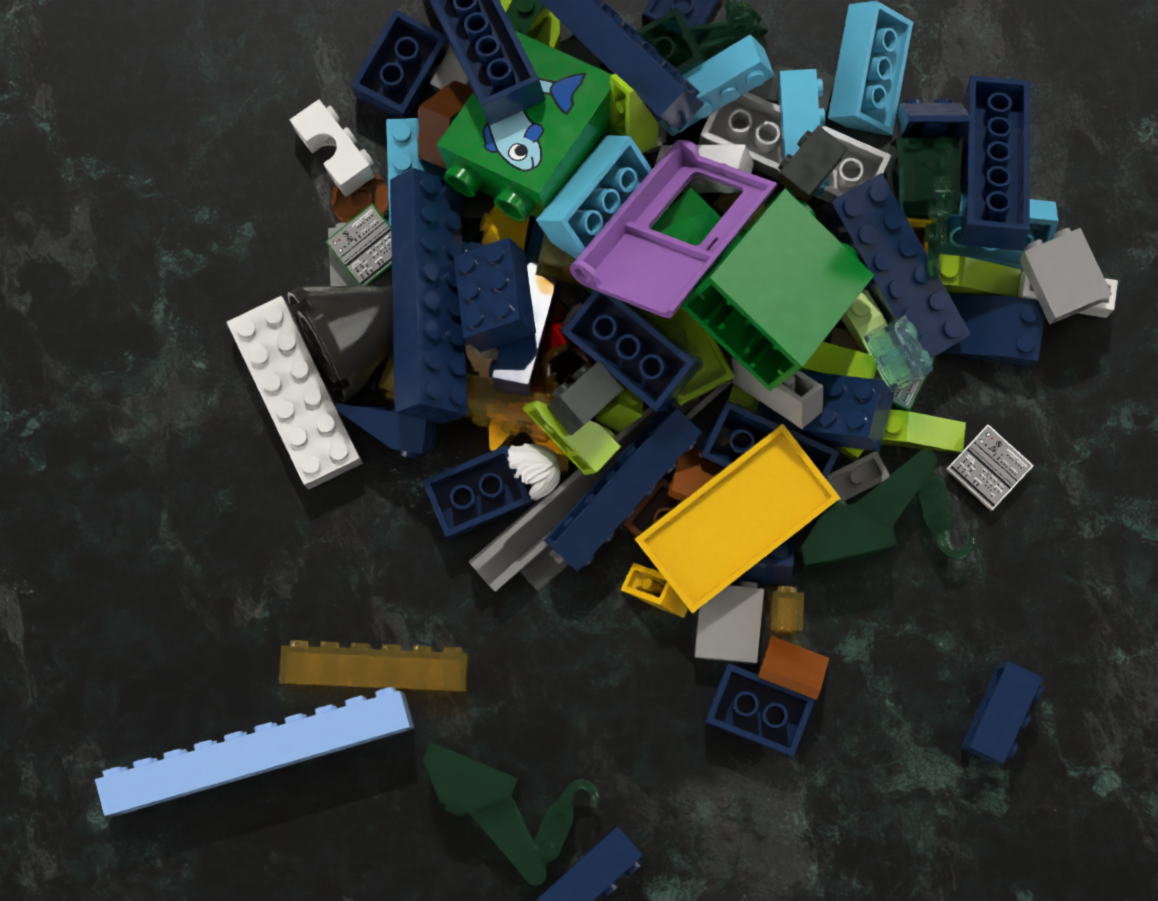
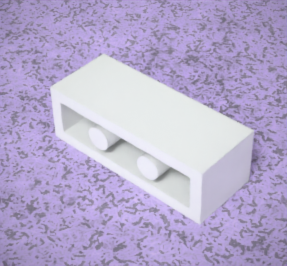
[655,144,754,194]

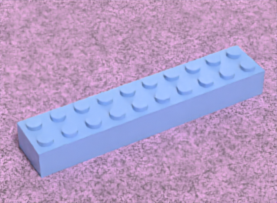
[95,687,415,816]

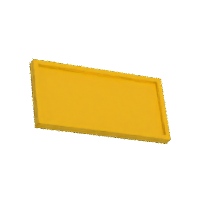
[635,424,840,613]

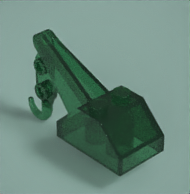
[605,0,768,104]
[889,137,961,280]
[796,449,975,571]
[423,742,600,885]

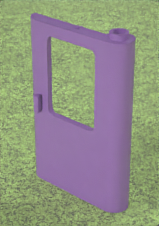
[570,140,777,318]

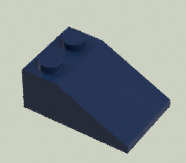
[897,99,971,146]
[942,294,1045,368]
[336,401,439,458]

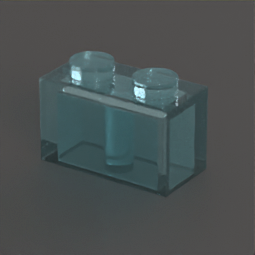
[864,315,933,392]

